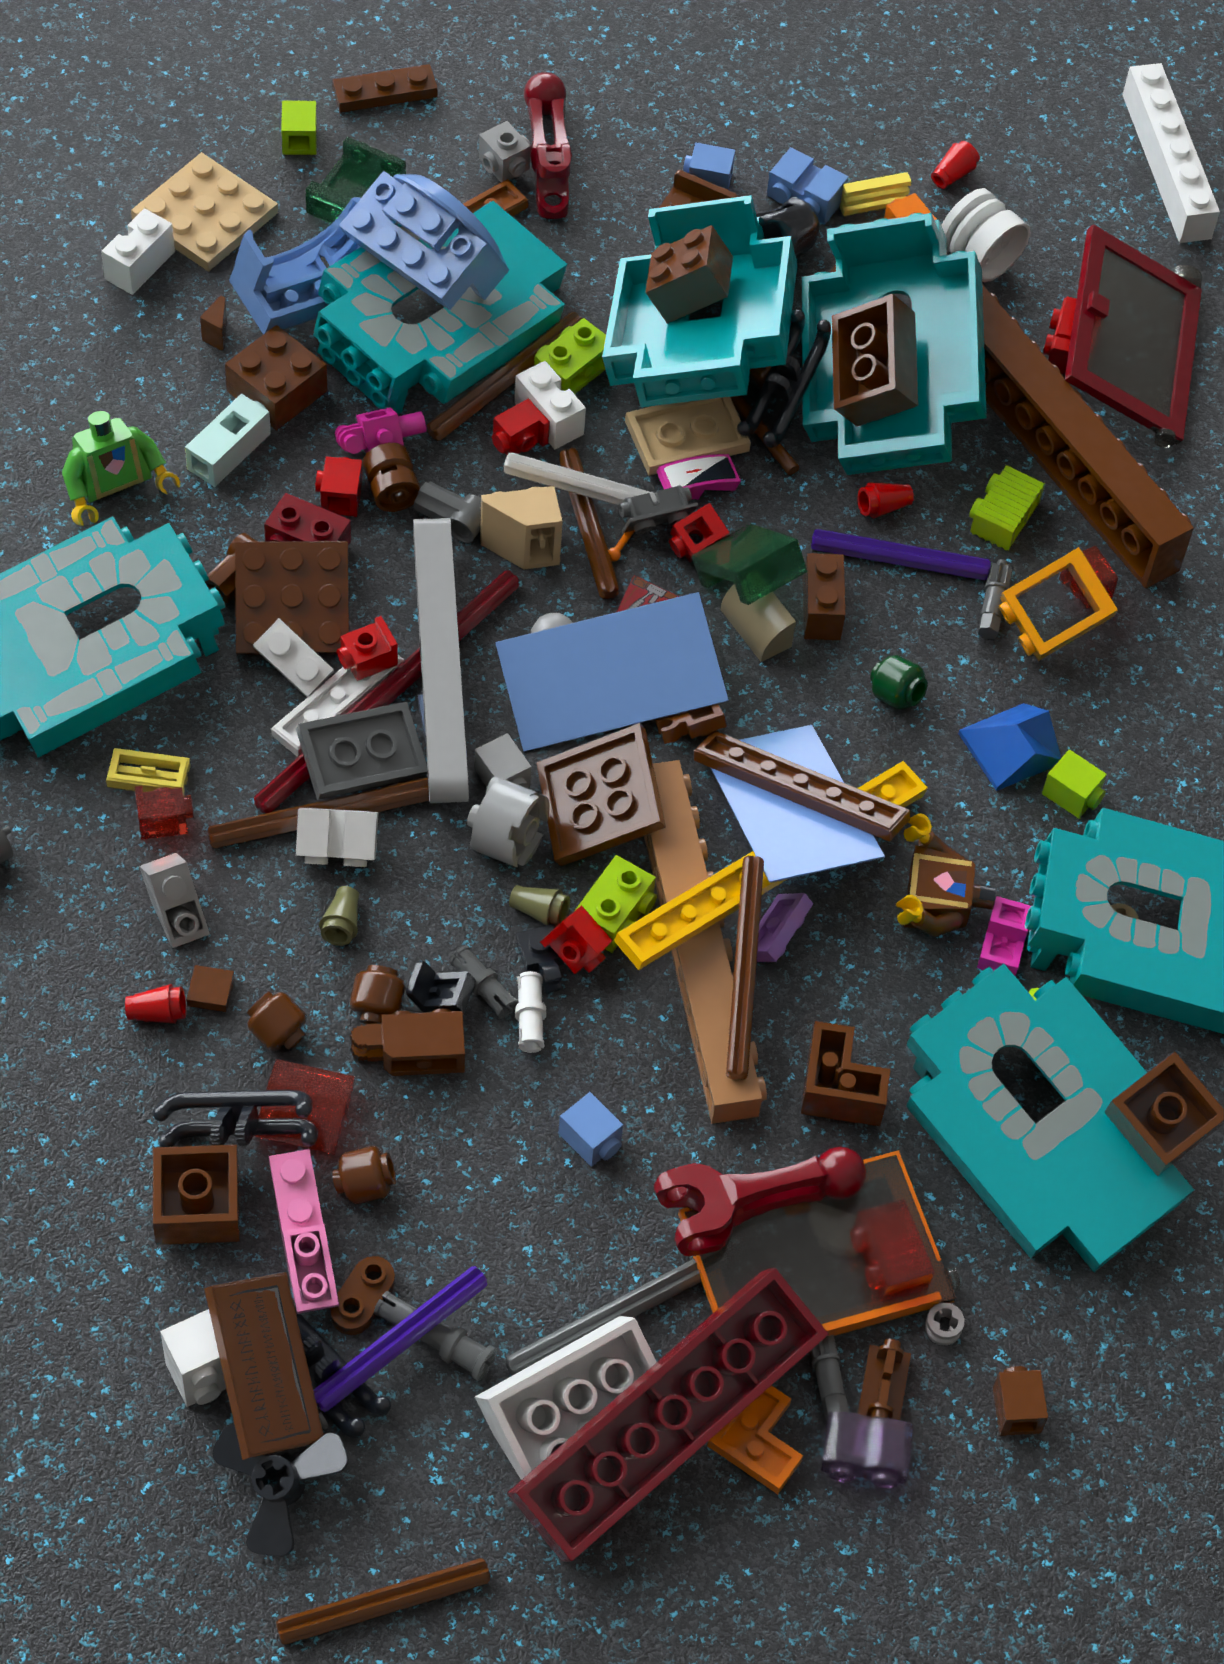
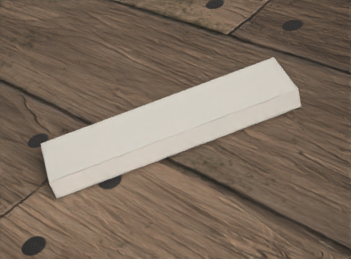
[271,655,404,757]

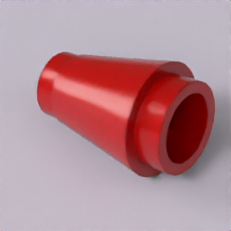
[931,141,980,189]
[857,482,914,518]
[125,984,186,1024]

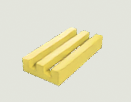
[840,172,911,216]
[106,748,190,797]

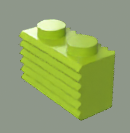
[969,465,1045,550]

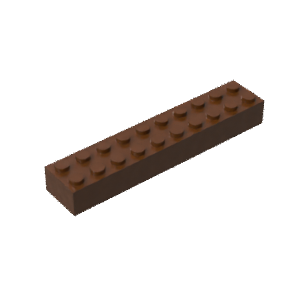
[982,284,1194,589]

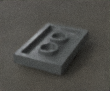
[296,702,427,800]

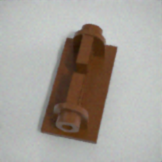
[856,1339,911,1432]

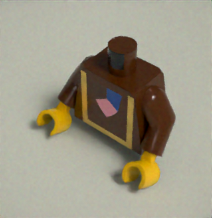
[896,813,996,937]

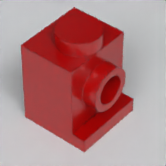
[492,398,550,455]
[669,503,730,563]
[337,616,398,681]
[540,905,613,974]

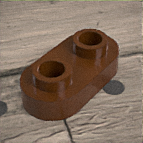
[330,1256,395,1335]

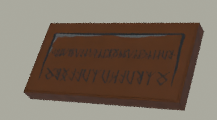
[204,1272,323,1460]

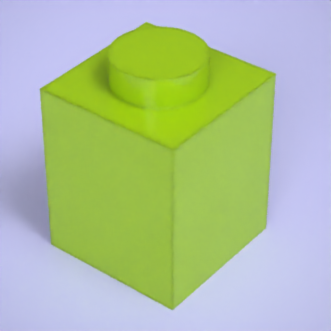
[281,100,317,155]
[1042,749,1107,818]

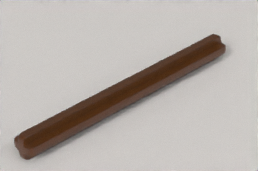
[427,312,583,441]
[208,778,429,848]
[726,856,764,1080]

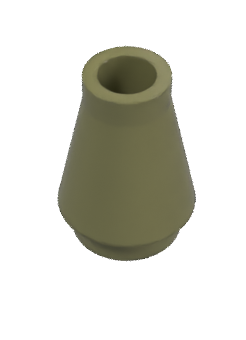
[509,885,570,925]
[319,886,359,946]

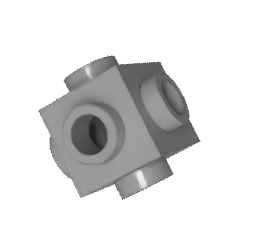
[479,121,531,182]

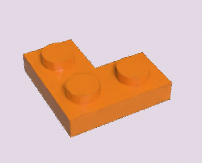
[707,1385,803,1494]

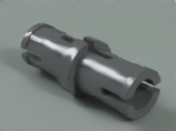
[449,945,518,1019]

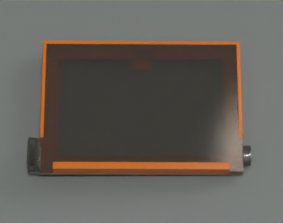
[678,1150,961,1336]

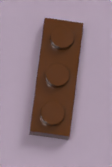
[332,64,438,113]

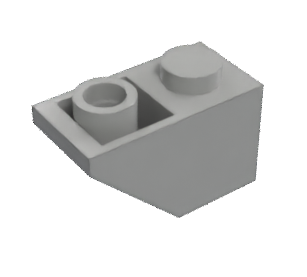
[139,853,210,948]

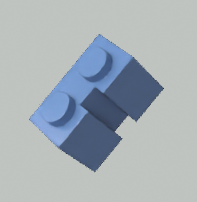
[767,147,849,225]

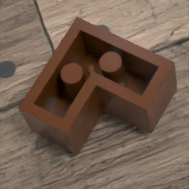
[801,1021,891,1126]

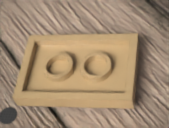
[625,397,751,476]

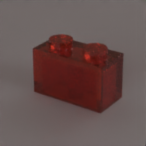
[850,1199,935,1303]

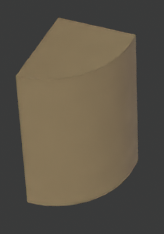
[720,569,796,662]

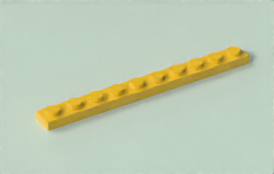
[614,761,928,970]

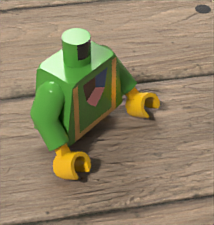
[62,411,180,526]

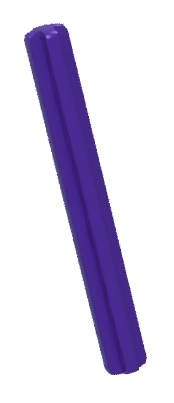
[811,529,991,580]
[313,1266,487,1412]

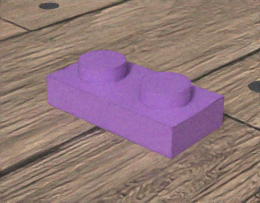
[757,893,813,962]

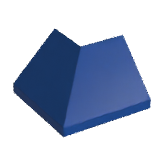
[958,703,1061,791]

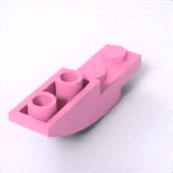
[269,1149,339,1314]

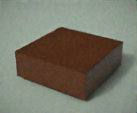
[186,965,235,1012]

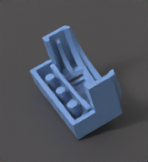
[339,171,509,310]
[229,197,361,334]

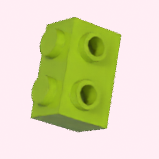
[534,318,606,394]
[575,855,657,953]

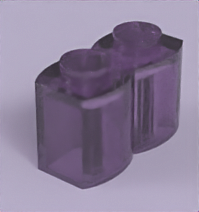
[821,1412,914,1488]

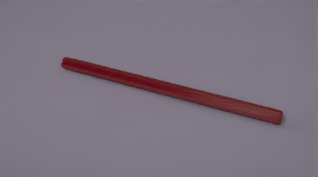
[254,570,519,814]

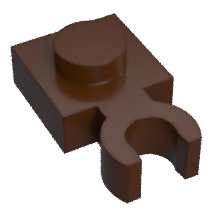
[655,704,727,744]

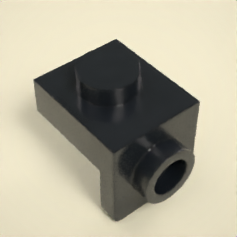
[406,961,476,1014]

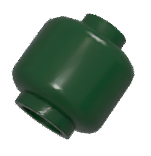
[870,655,928,710]

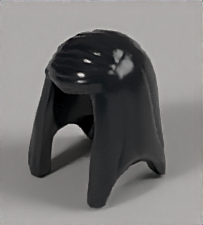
[756,197,820,259]

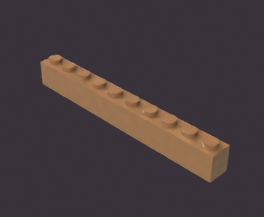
[644,760,767,1124]

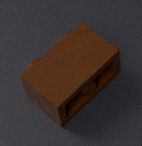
[803,553,846,640]

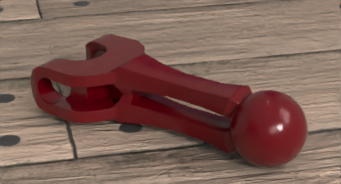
[524,72,572,219]
[654,1147,867,1256]

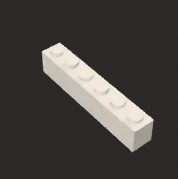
[1123,63,1220,243]

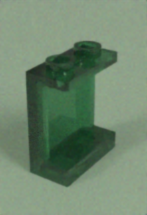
[305,137,406,224]
[692,523,808,605]

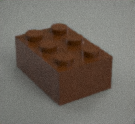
[832,294,918,427]

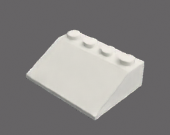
[475,1316,656,1480]

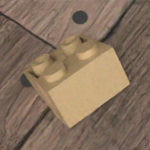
[480,486,563,570]

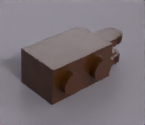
[350,1009,465,1076]

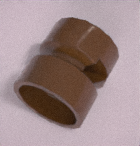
[363,443,420,512]

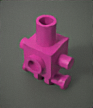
[335,407,426,454]

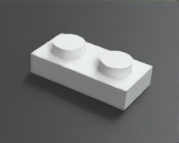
[253,618,334,697]

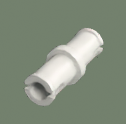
[515,971,546,1053]

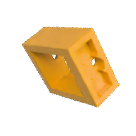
[999,547,1118,661]

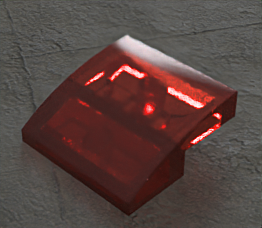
[254,1059,356,1155]

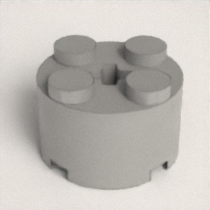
[467,777,550,867]

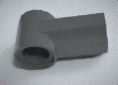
[414,481,481,543]

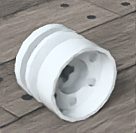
[941,188,1031,282]

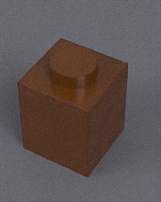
[993,1366,1048,1436]

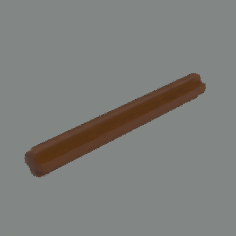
[559,448,619,600]
[276,1558,490,1645]

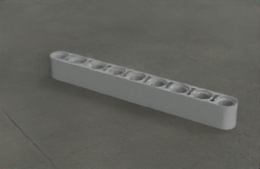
[413,518,469,803]

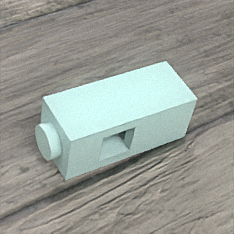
[185,394,271,487]

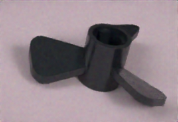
[213,1423,349,1557]

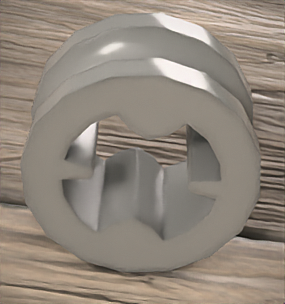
[925,1303,965,1345]

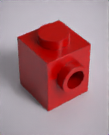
[315,456,363,517]

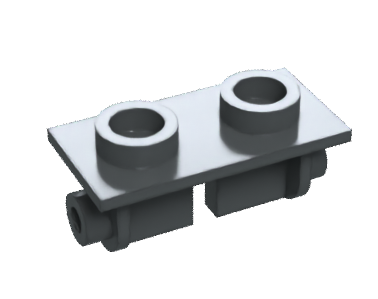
[619,485,698,534]

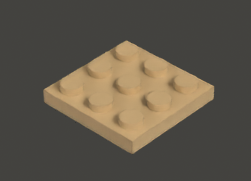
[131,152,278,272]

